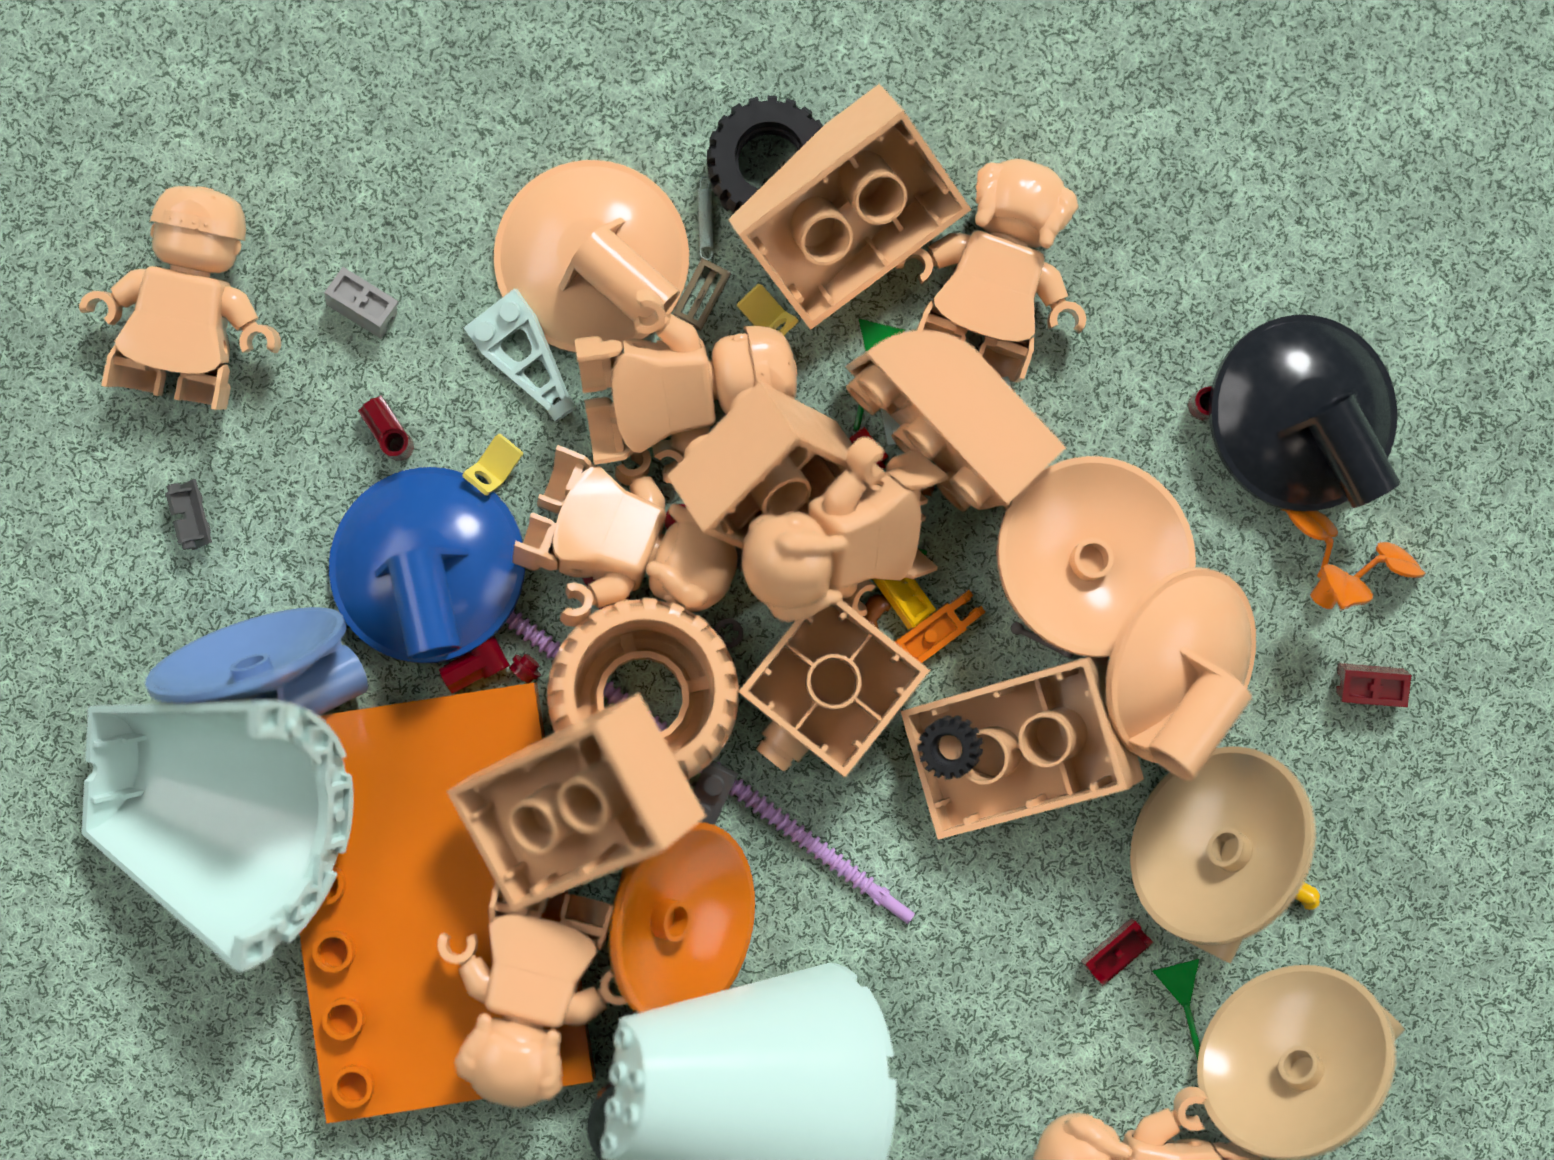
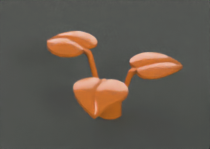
[1281,509,1426,610]

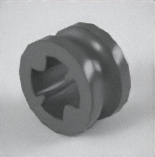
[714,618,743,648]

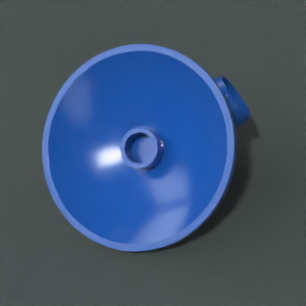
[329,467,525,663]

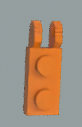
[894,590,985,663]

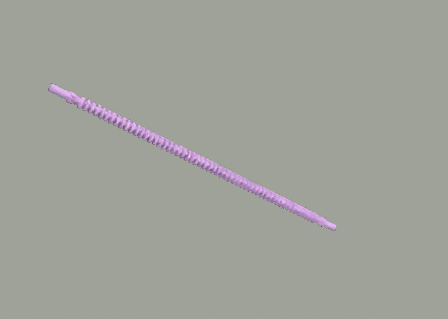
[506,608,915,924]

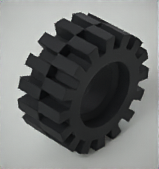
[918,715,983,780]

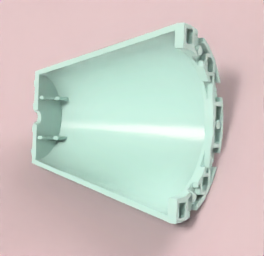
[82,701,354,973]
[601,963,896,1160]

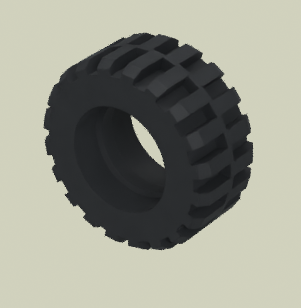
[707,95,823,213]

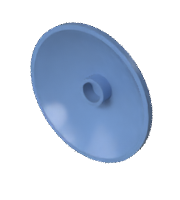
[145,607,368,716]

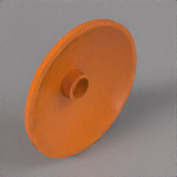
[610,822,755,1014]

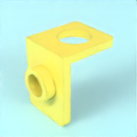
[737,284,799,335]
[462,434,523,496]

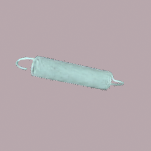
[698,177,714,260]

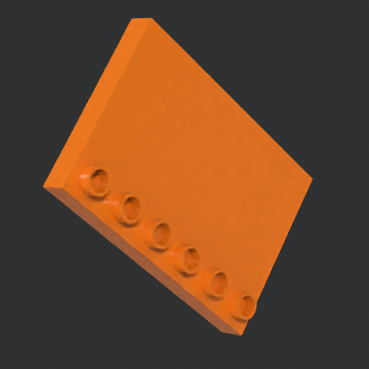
[299,683,596,1124]

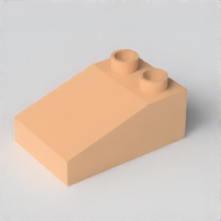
[728,84,971,330]
[900,657,1144,840]
[447,693,705,912]

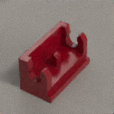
[1336,663,1412,708]
[1081,918,1153,987]

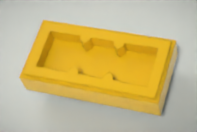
[873,577,936,630]

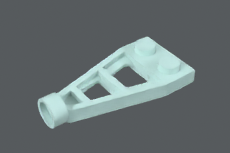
[464,289,576,422]

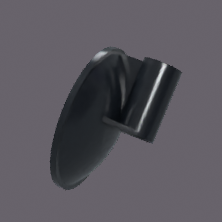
[1209,315,1401,512]

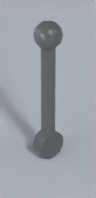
[1011,622,1074,659]

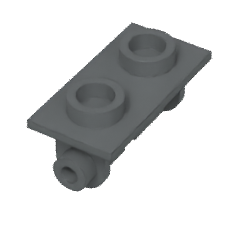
[165,479,212,550]

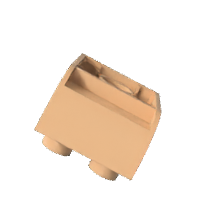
[846,330,1066,512]

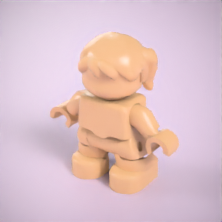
[896,159,1086,383]
[742,437,948,622]
[512,445,738,627]
[438,882,627,1108]
[1033,1087,1262,1160]

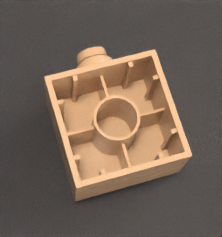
[667,381,853,549]
[739,601,930,777]

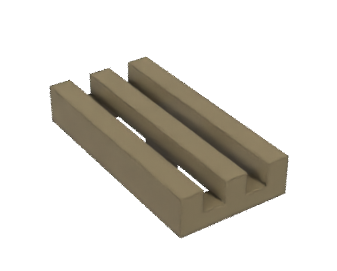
[672,258,731,331]

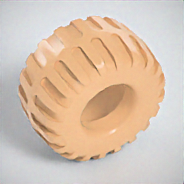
[547,598,739,780]

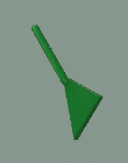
[853,318,905,431]
[1152,959,1200,1061]

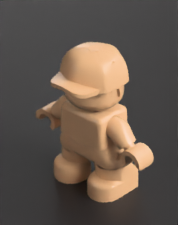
[79,186,281,410]
[575,289,797,484]

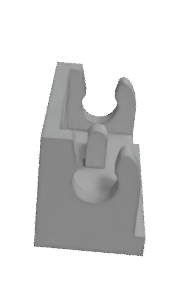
[324,267,399,339]

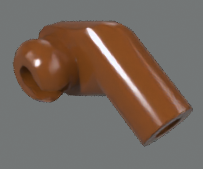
[863,594,891,629]

